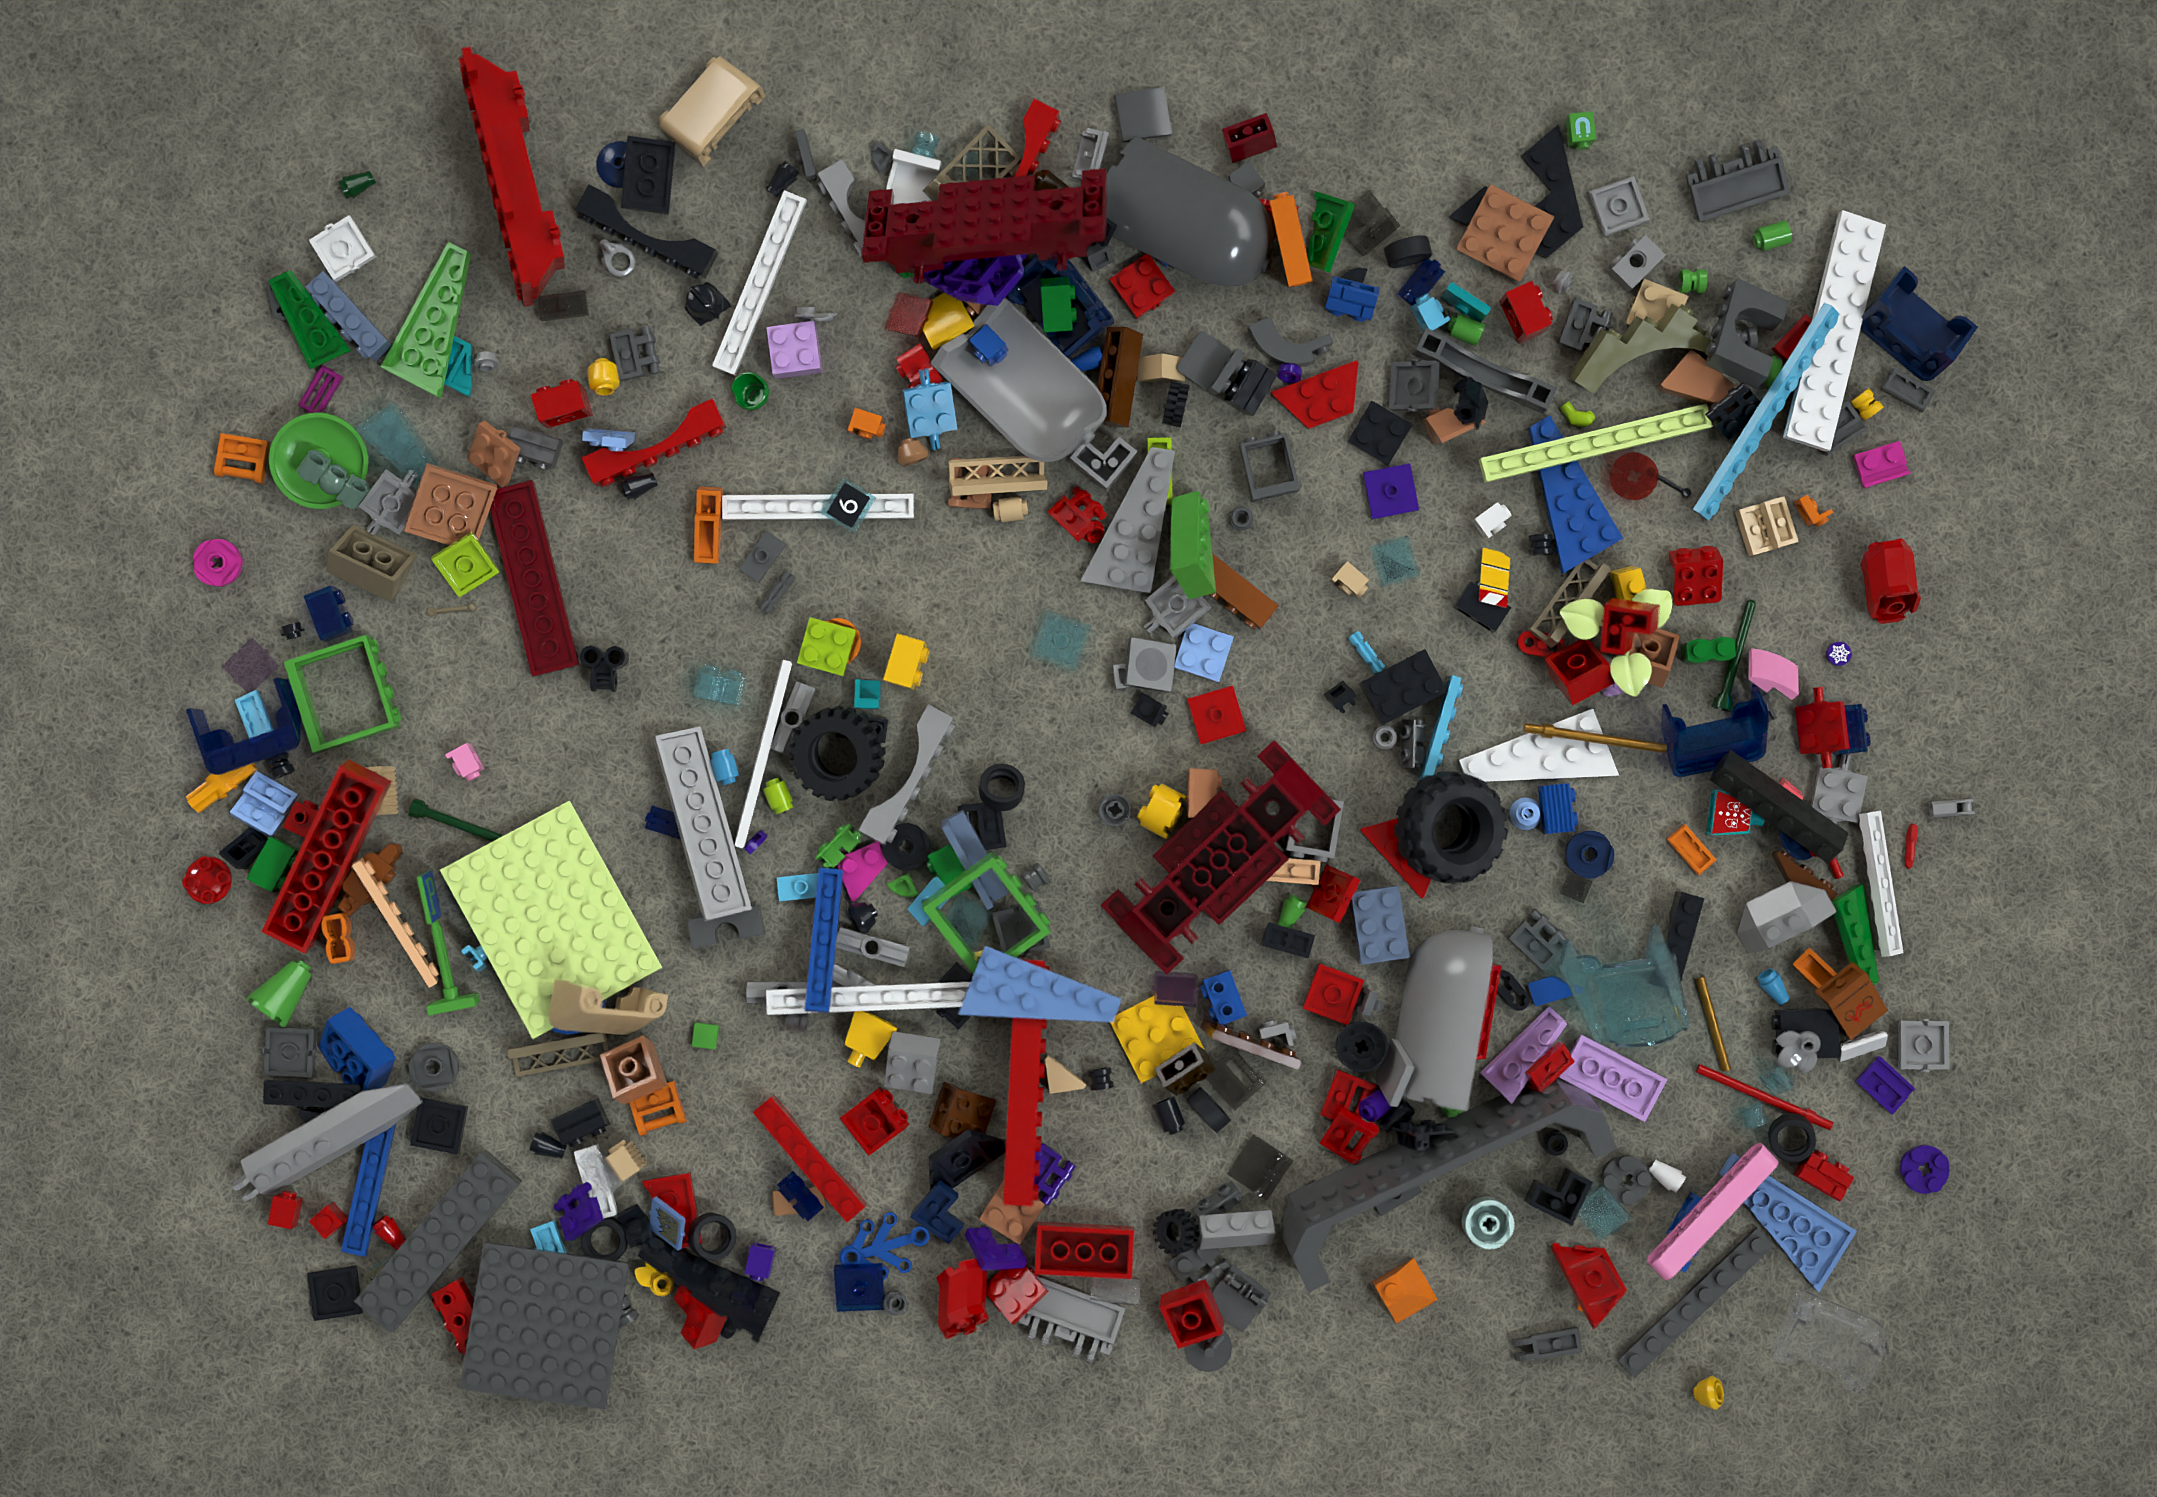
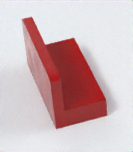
[1524,1042,1575,1092]

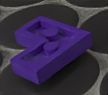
[965,1227,1027,1270]

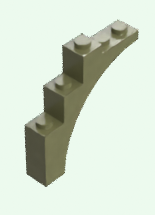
[1568,304,1712,394]

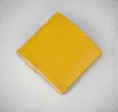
[913,293,975,350]

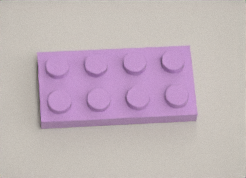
[1559,1034,1667,1122]

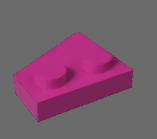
[837,842,888,902]

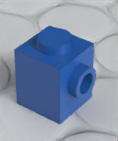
[969,324,1008,366]

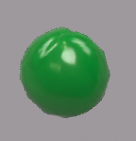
[731,372,769,411]

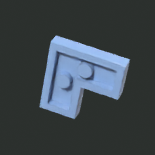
[582,428,635,451]

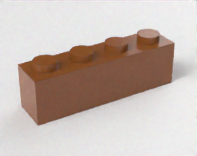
[1208,553,1279,630]

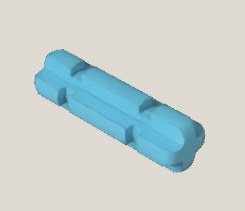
[1348,631,1385,674]

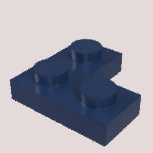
[910,1180,964,1244]

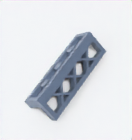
[942,810,1009,910]

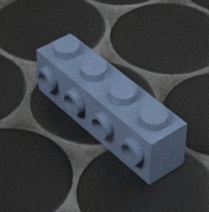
[306,271,392,361]

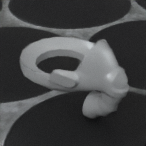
[600,239,635,277]

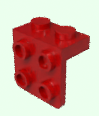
[1669,546,1724,606]

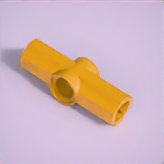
[186,753,258,813]

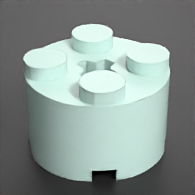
[1461,1196,1514,1249]

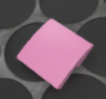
[1749,648,1799,700]

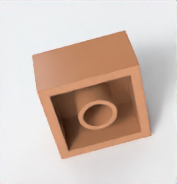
[600,1035,668,1105]

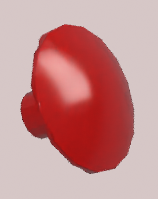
[182,856,232,904]

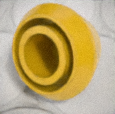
[1694,1376,1724,1410]

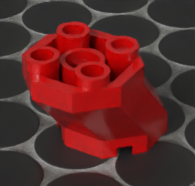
[1860,538,1921,624]
[936,1258,989,1339]

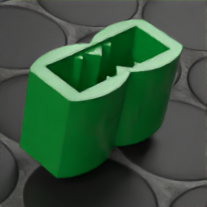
[1681,637,1736,664]

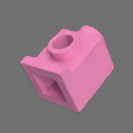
[445,743,484,782]

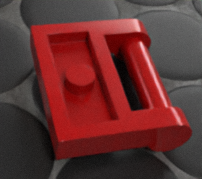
[1320,1069,1377,1120]
[1319,1107,1379,1164]

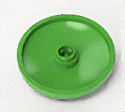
[269,412,369,509]

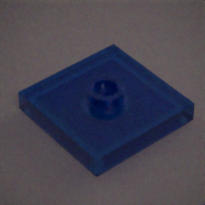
[834,1263,885,1312]

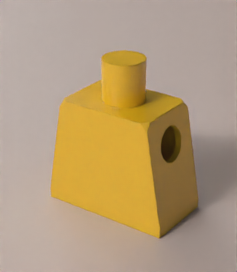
[1609,566,1647,601]
[844,1011,898,1068]

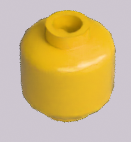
[587,358,620,396]

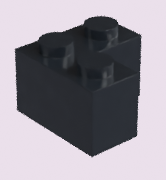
[1524,1168,1593,1226]

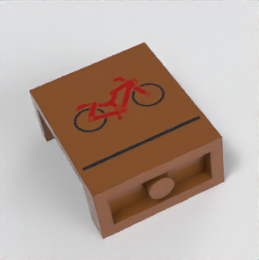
[1815,962,1888,1040]

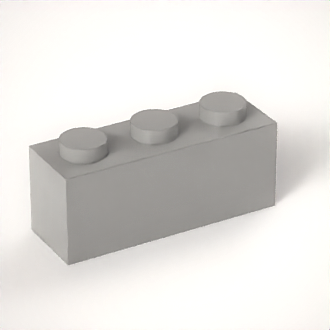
[1197,1210,1275,1250]

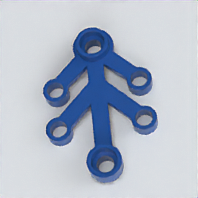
[839,1212,930,1280]

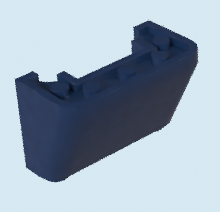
[1006,255,1114,358]
[1860,266,1978,381]

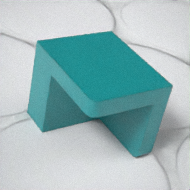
[854,679,881,709]

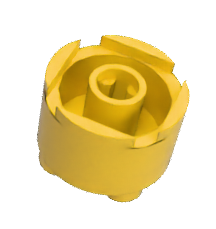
[1137,783,1188,839]

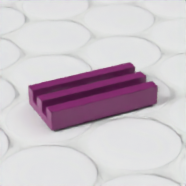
[298,365,344,413]

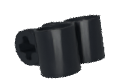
[580,645,629,692]

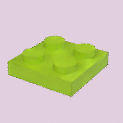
[431,532,500,597]
[797,617,857,677]

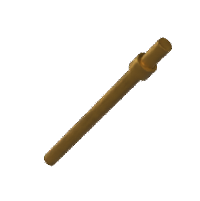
[1523,723,1667,753]

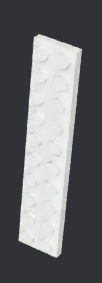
[1783,210,1886,452]

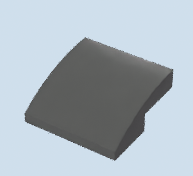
[1114,88,1172,143]

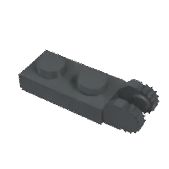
[1511,1327,1583,1361]

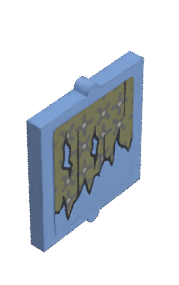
[649,1197,685,1250]

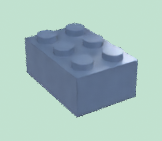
[1350,886,1410,965]

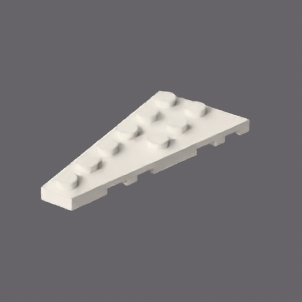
[1458,709,1619,782]

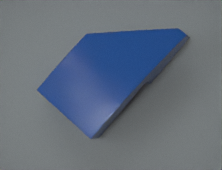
[1528,976,1581,1006]

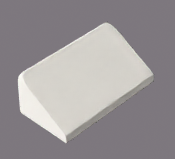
[1839,1030,1888,1062]

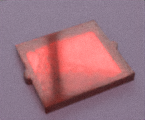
[885,292,934,338]

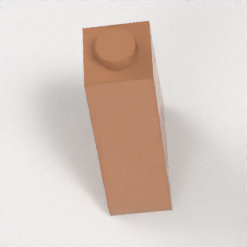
[1656,349,1735,406]

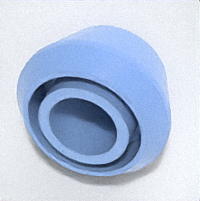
[1509,797,1542,830]

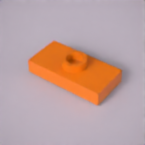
[1666,824,1717,876]

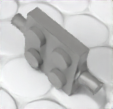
[358,469,418,535]
[1144,576,1211,638]
[1810,754,1868,824]

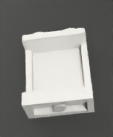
[886,149,942,204]

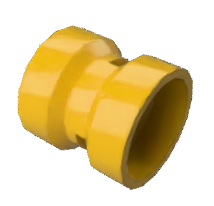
[1850,388,1884,421]

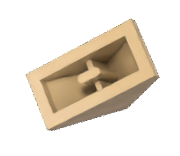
[1137,353,1185,382]
[1045,1055,1087,1094]

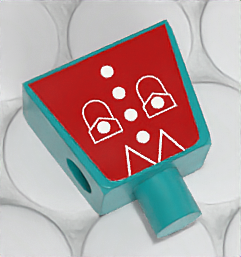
[1706,789,1765,835]

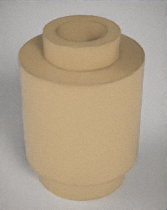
[993,496,1028,522]

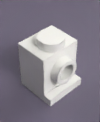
[1472,502,1511,540]

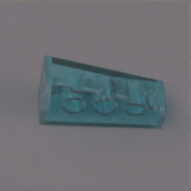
[354,402,440,487]

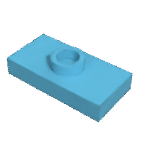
[235,690,275,743]
[777,873,818,901]
[907,877,949,926]

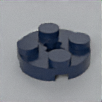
[1565,831,1614,879]

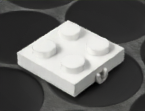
[309,215,376,282]

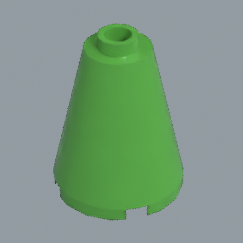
[245,959,312,1028]

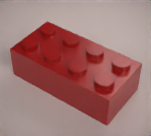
[1035,1221,1134,1279]

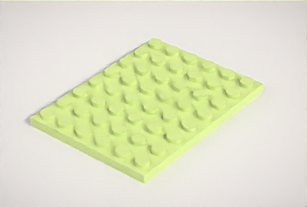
[440,801,662,1039]

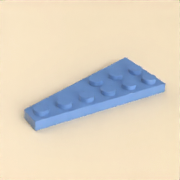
[959,946,1122,1022]
[1719,1153,1857,1292]

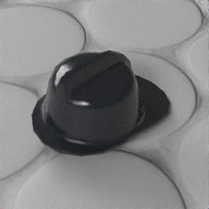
[684,282,732,327]

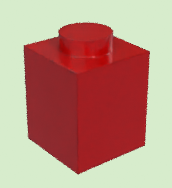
[267,1190,303,1229]
[308,1202,348,1240]

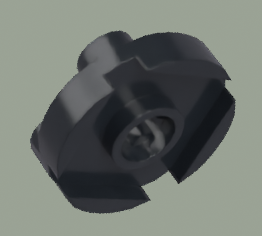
[882,823,931,871]

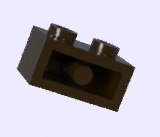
[1155,1043,1216,1096]

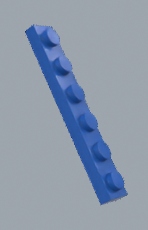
[805,868,843,1013]
[341,1124,396,1257]

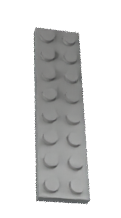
[653,726,752,922]

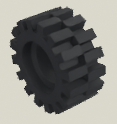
[1162,381,1190,428]
[1153,1209,1200,1255]

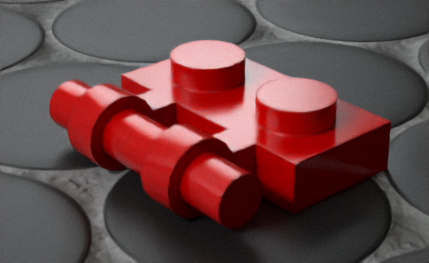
[1048,486,1107,542]

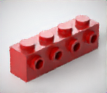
[431,1277,474,1355]

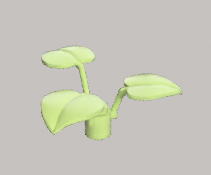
[1560,589,1672,697]

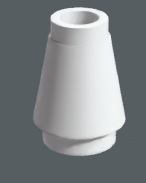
[1648,1160,1686,1193]

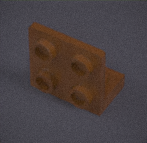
[928,1082,996,1138]

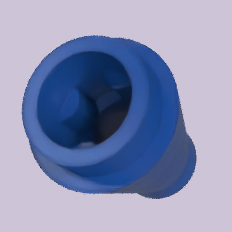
[1070,346,1103,371]

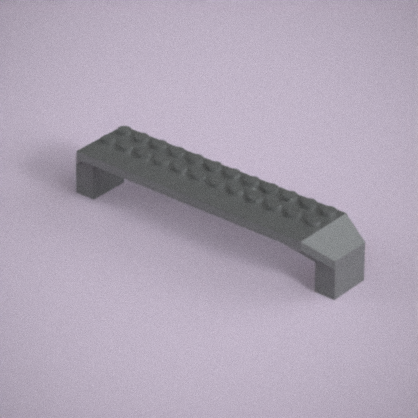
[1281,1077,1617,1293]

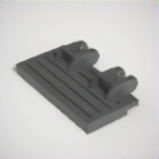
[1686,139,1790,222]

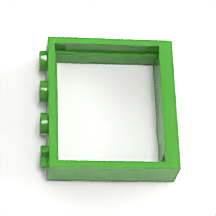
[284,635,402,754]
[922,851,1051,974]

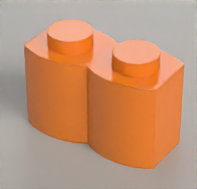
[322,913,356,964]

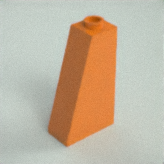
[1270,192,1313,288]

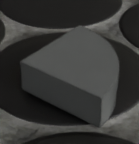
[872,140,894,174]

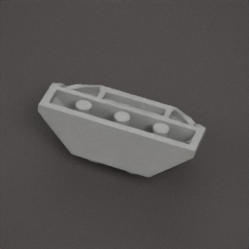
[1737,881,1836,954]

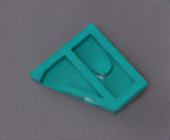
[444,336,473,397]

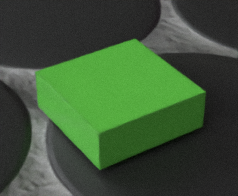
[692,1022,719,1049]

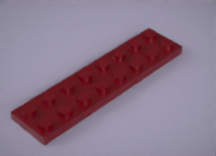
[490,480,580,677]

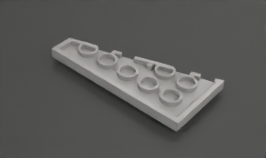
[1080,447,1175,593]

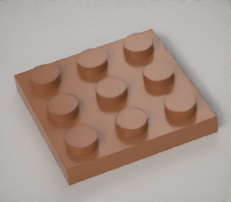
[1456,184,1554,282]
[404,463,497,545]

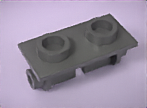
[1399,720,1425,768]
[1193,1180,1243,1218]

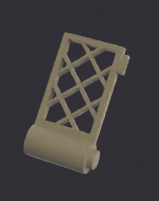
[922,124,1022,201]

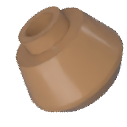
[897,438,929,467]

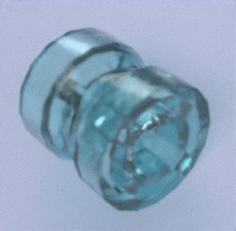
[911,132,940,159]

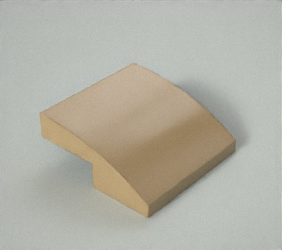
[1735,496,1799,557]

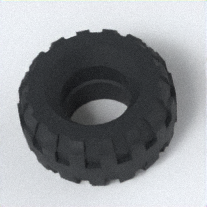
[1394,771,1508,884]

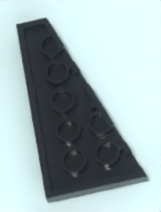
[638,1237,780,1344]

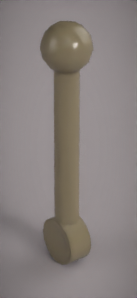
[427,603,477,616]

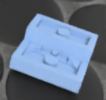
[230,771,298,837]

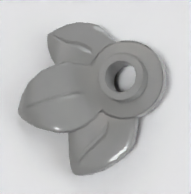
[794,307,837,322]
[1776,1031,1821,1073]

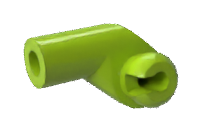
[1560,401,1595,427]

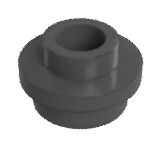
[1229,506,1253,531]
[883,1291,907,1315]

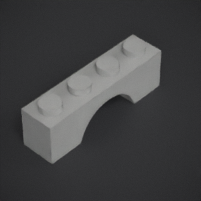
[817,159,866,256]

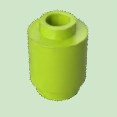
[762,777,793,814]

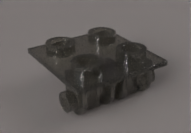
[1227,1134,1294,1201]

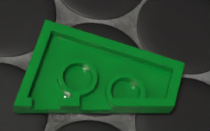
[1308,191,1355,273]

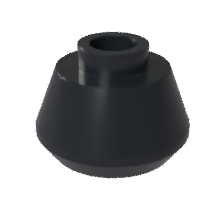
[848,902,878,933]

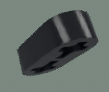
[1497,970,1530,1011]

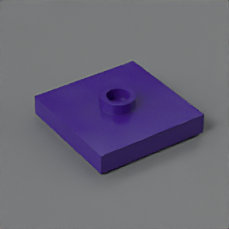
[1363,463,1419,520]

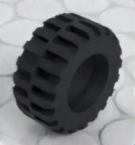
[789,706,886,801]

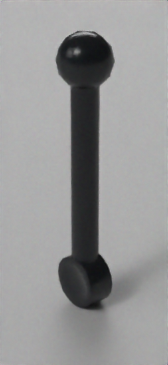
[1646,468,1691,498]

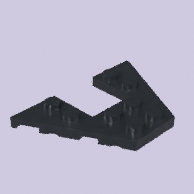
[1449,125,1583,259]

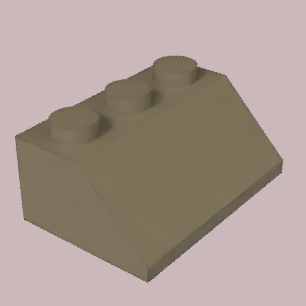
[326,525,417,602]

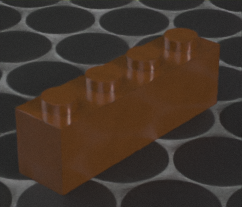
[1097,327,1143,428]

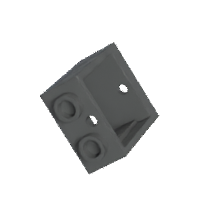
[1239,431,1300,502]

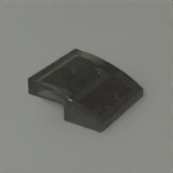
[1344,190,1400,257]

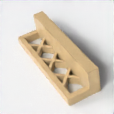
[948,456,1047,496]

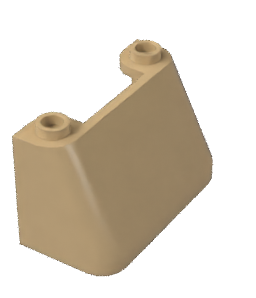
[659,56,766,167]
[549,979,668,1035]

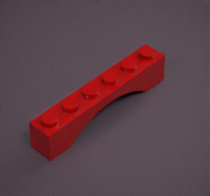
[1014,98,1061,177]
[582,398,727,488]
[752,1094,867,1223]

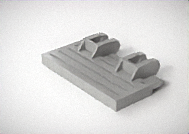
[1018,1277,1125,1363]

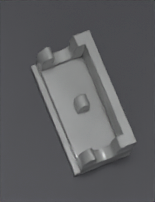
[1072,128,1109,180]

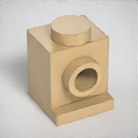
[1330,561,1369,598]

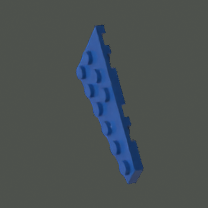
[1528,416,1623,574]

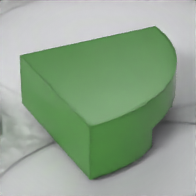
[887,873,919,897]

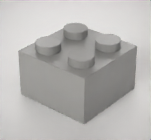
[884,1031,941,1094]

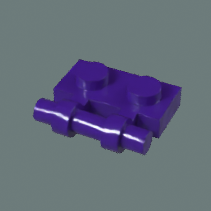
[1034,1143,1076,1206]
[554,1182,604,1241]

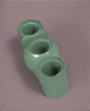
[297,450,370,509]

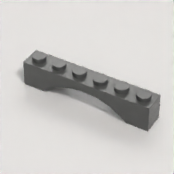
[1413,328,1557,414]

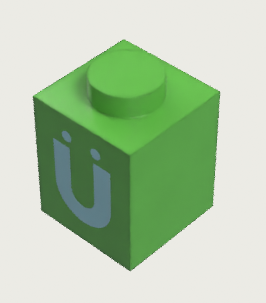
[1566,111,1596,150]

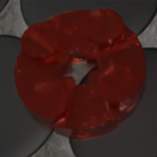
[1610,452,1659,501]

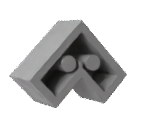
[1070,437,1137,492]

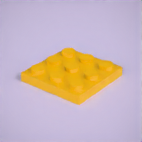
[1110,986,1205,1083]

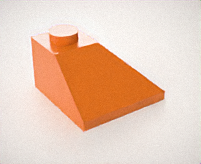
[1372,1257,1438,1324]

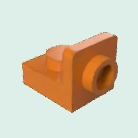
[1793,494,1834,527]

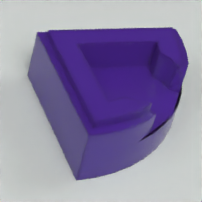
[744,830,767,855]

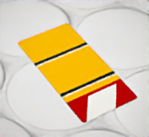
[1479,548,1510,608]

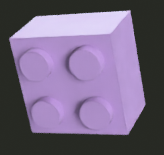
[766,321,823,379]

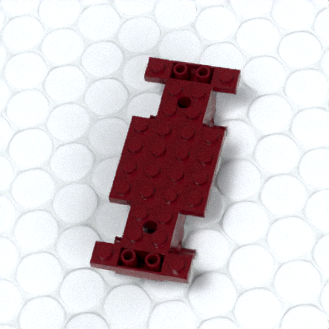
[861,168,1107,284]
[1100,739,1341,975]

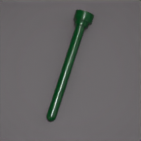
[1712,600,1756,712]
[408,798,504,841]

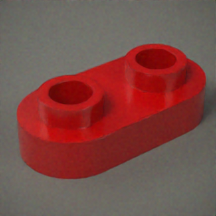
[1517,630,1566,658]

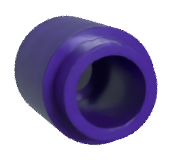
[1359,1090,1392,1122]

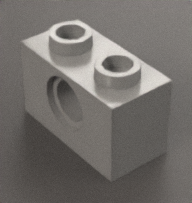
[1608,235,1665,293]

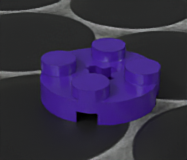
[1899,1145,1950,1194]

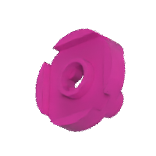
[193,539,243,587]

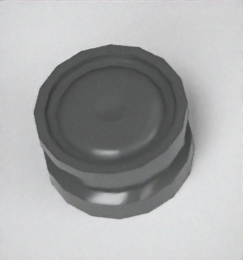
[1098,794,1132,827]

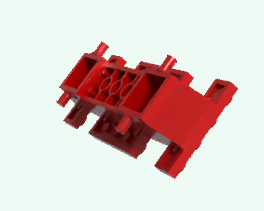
[458,46,565,307]

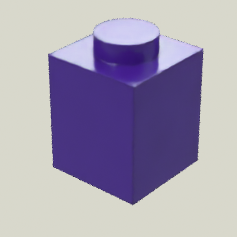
[744,1242,777,1281]

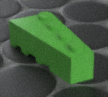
[1170,491,1216,600]

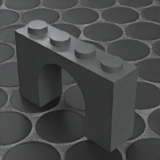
[1705,278,1789,388]

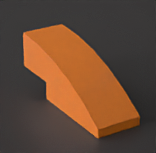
[694,486,723,564]
[1792,948,1837,990]

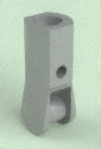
[1929,799,1975,818]

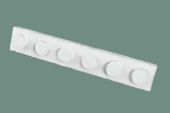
[1859,811,1903,957]

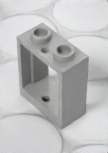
[1285,800,1344,862]

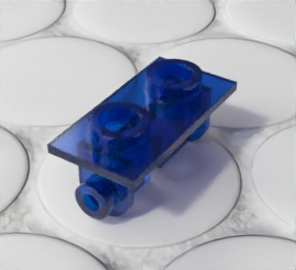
[1397,259,1445,306]
[645,805,681,840]
[777,1171,824,1222]

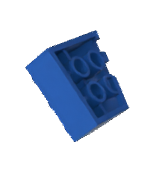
[318,1007,396,1092]

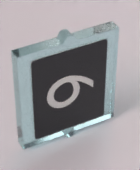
[821,477,876,534]

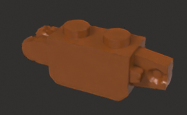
[338,843,403,916]

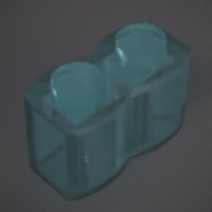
[693,665,747,707]

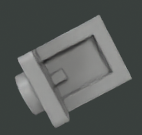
[1258,1019,1296,1047]

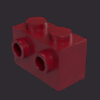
[1222,113,1277,163]

